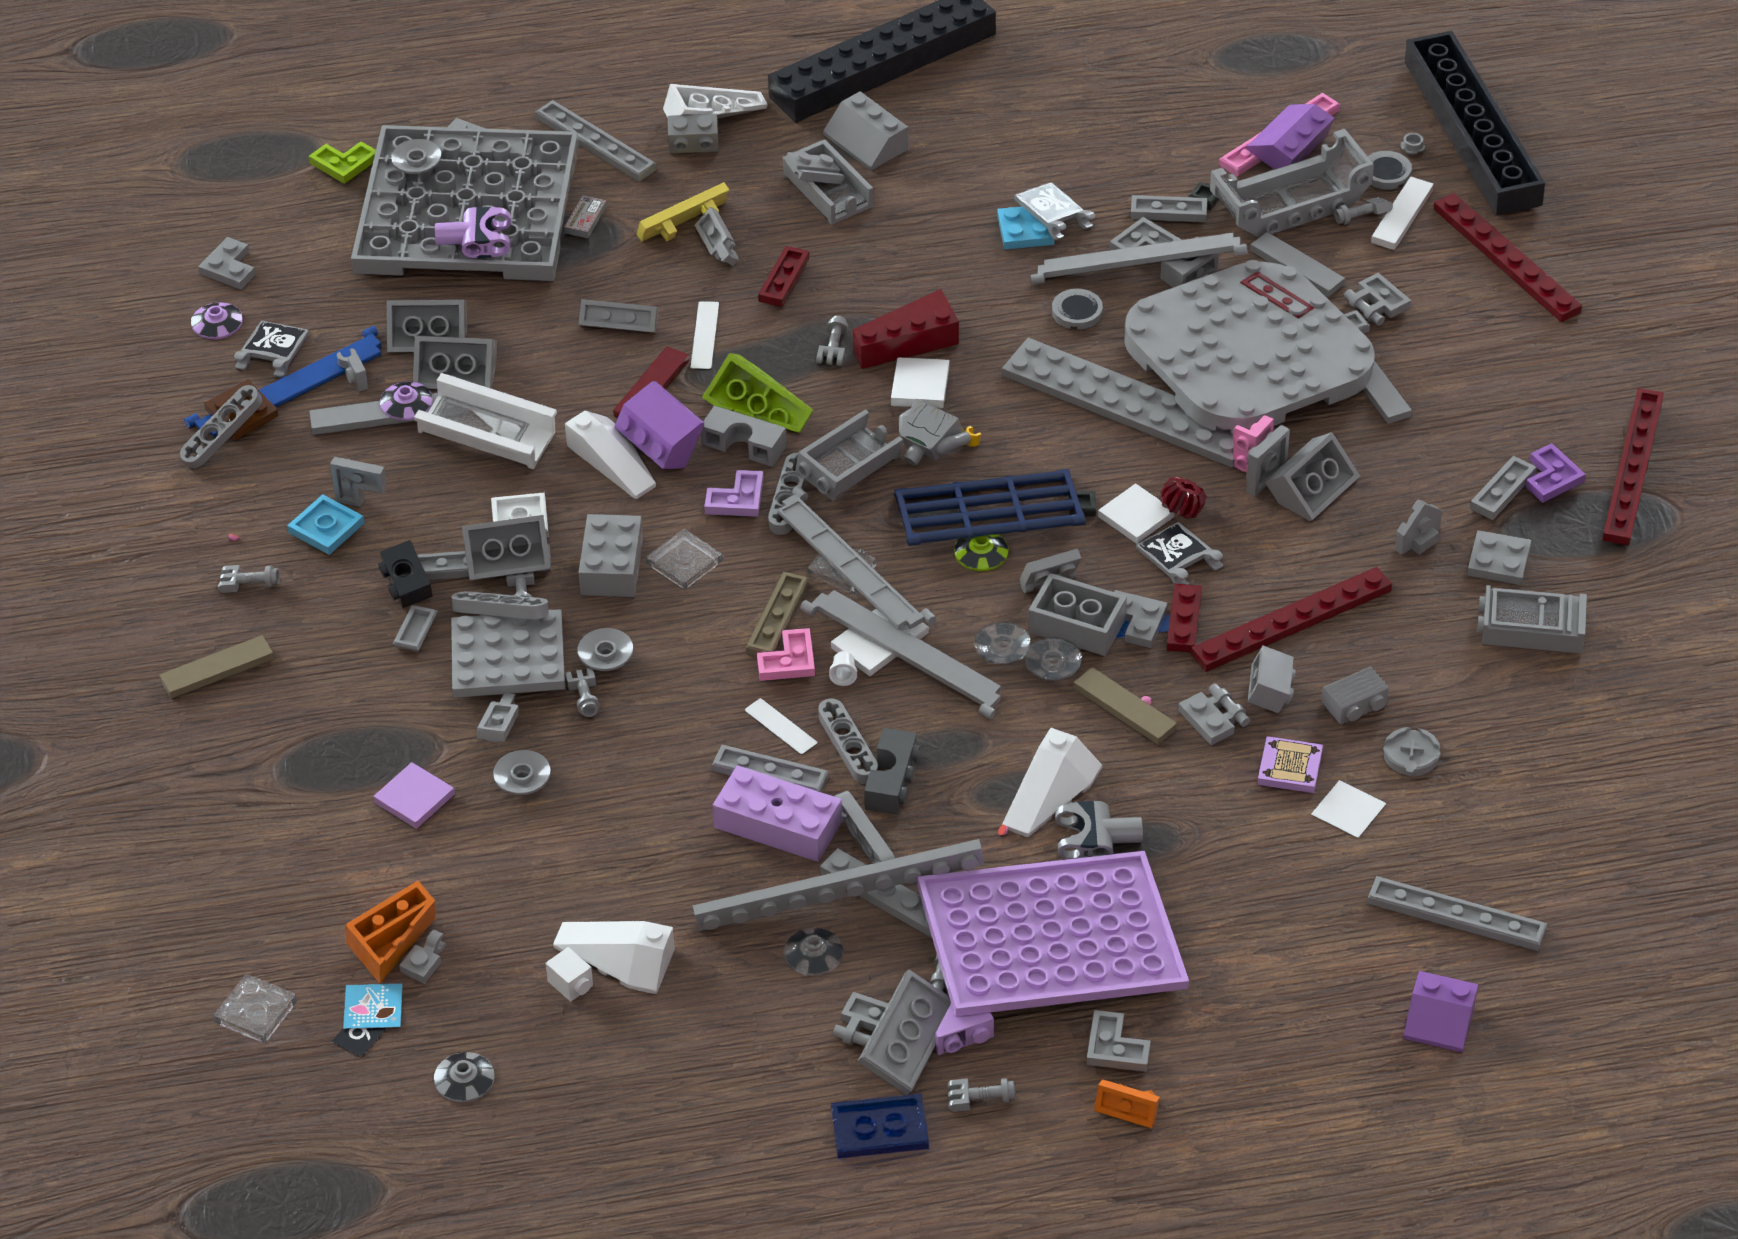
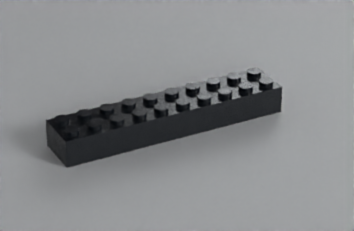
[768,0,996,123]
[1405,31,1545,216]

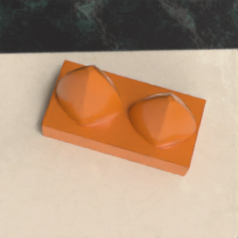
[1094,1079,1160,1128]

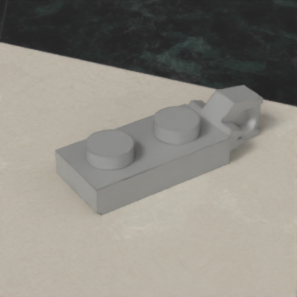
[695,207,739,267]
[477,693,519,743]

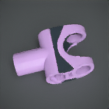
[435,207,511,258]

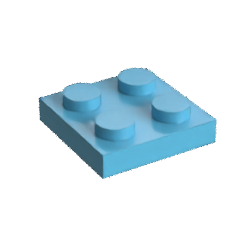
[997,207,1054,250]
[287,494,365,555]

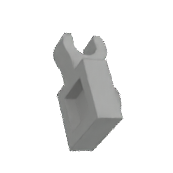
[337,348,368,392]
[399,930,446,984]

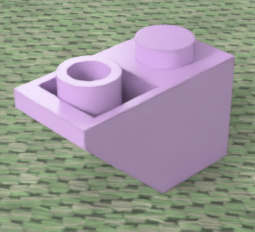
[936,1004,994,1055]

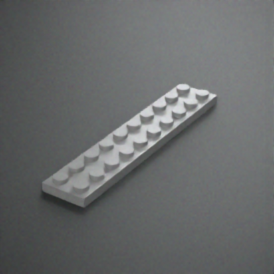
[1002,338,1234,468]

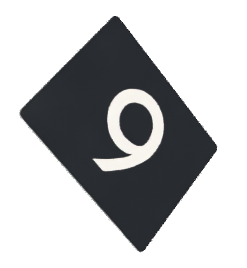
[332,1027,388,1057]

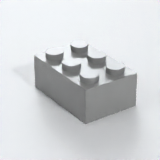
[579,514,643,597]
[1028,573,1127,656]

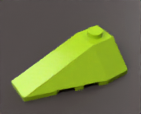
[702,353,814,433]

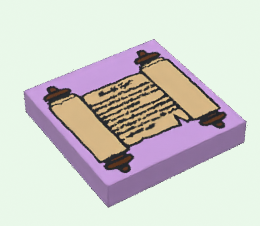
[1258,736,1323,793]

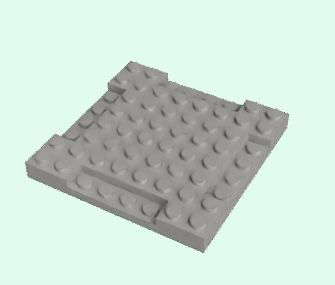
[351,125,579,281]

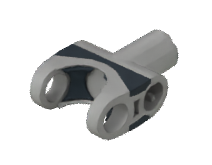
[1055,801,1143,860]

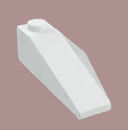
[663,84,768,119]
[565,411,656,499]
[1002,728,1102,837]
[553,921,675,994]

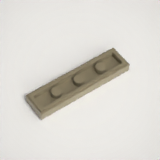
[746,571,809,656]
[159,635,274,699]
[1073,667,1177,745]

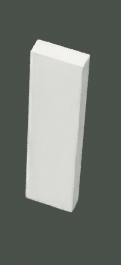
[1371,177,1434,250]

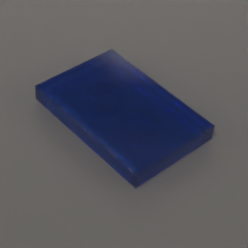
[831,1093,929,1159]

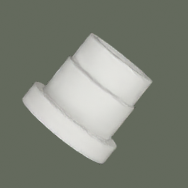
[829,651,857,686]

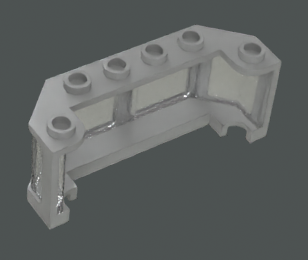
[1210,129,1374,238]

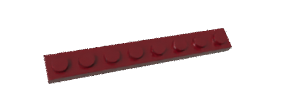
[1433,193,1582,322]
[1602,388,1664,546]
[1191,567,1392,672]

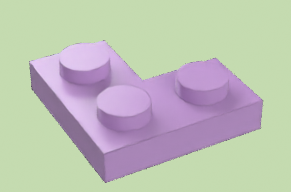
[704,470,764,517]

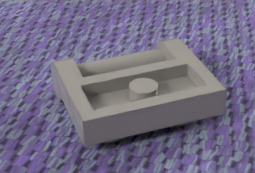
[1020,548,1081,593]

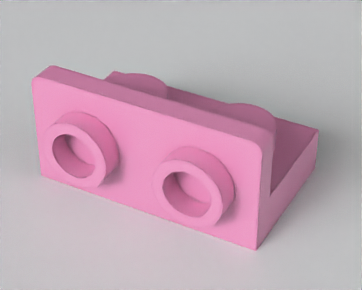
[1233,415,1274,473]

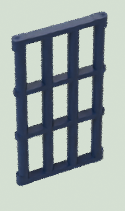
[894,469,1086,546]

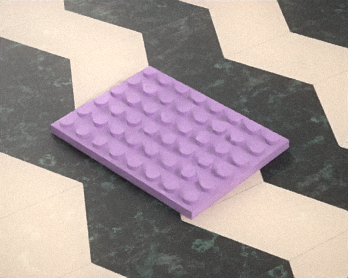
[917,851,1189,1017]

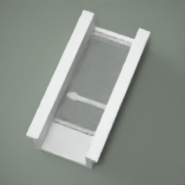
[414,373,557,470]

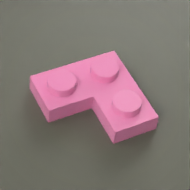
[757,628,815,681]

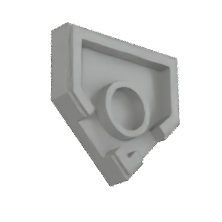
[1395,499,1442,555]

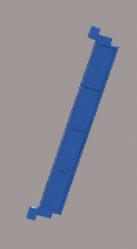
[184,326,381,438]

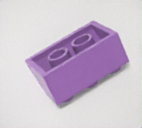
[1246,104,1335,170]
[614,381,705,469]

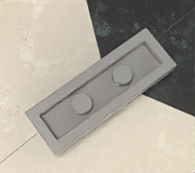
[1131,195,1207,222]
[579,299,659,333]
[1470,456,1536,520]

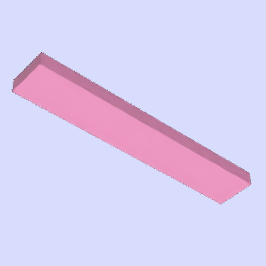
[1219,93,1340,177]

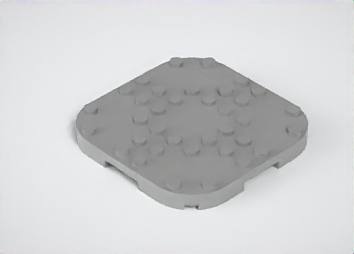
[1124,260,1375,434]

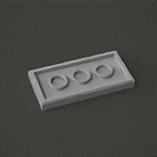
[857,969,951,1095]

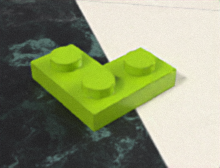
[309,141,376,184]

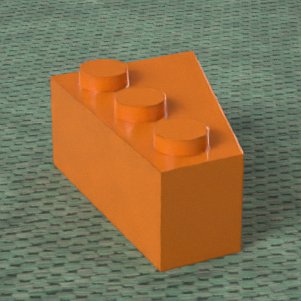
[345,881,435,984]

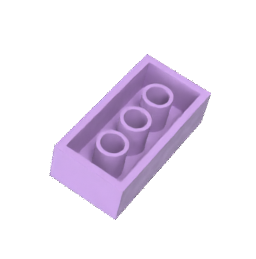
[712,765,842,862]

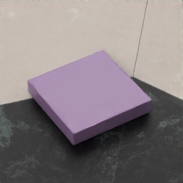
[373,762,455,829]

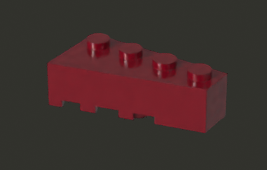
[852,289,959,369]

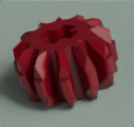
[1159,476,1207,519]

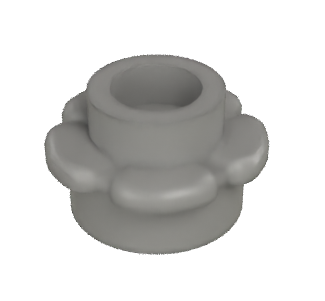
[1401,133,1425,155]

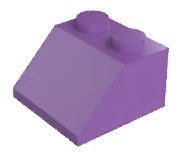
[1403,971,1478,1052]

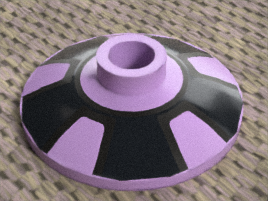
[191,302,243,339]
[380,382,433,421]

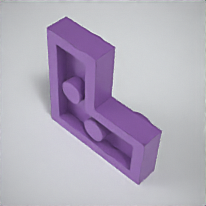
[1526,443,1586,503]

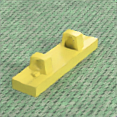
[637,182,729,242]

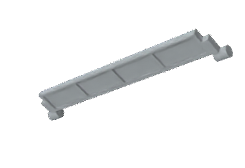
[1031,233,1248,285]
[777,486,937,630]
[800,590,1001,720]

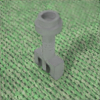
[1334,197,1393,225]
[816,316,848,366]
[218,565,280,593]
[506,571,535,597]
[565,668,600,717]
[948,1078,1016,1112]

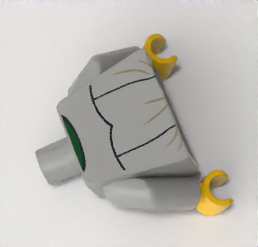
[899,399,981,466]

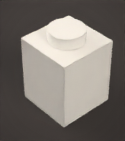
[546,947,593,1002]

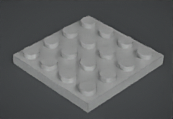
[451,609,565,698]

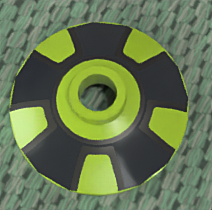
[954,534,1008,571]

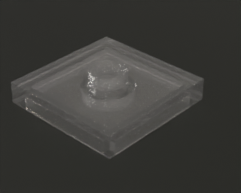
[646,528,723,590]

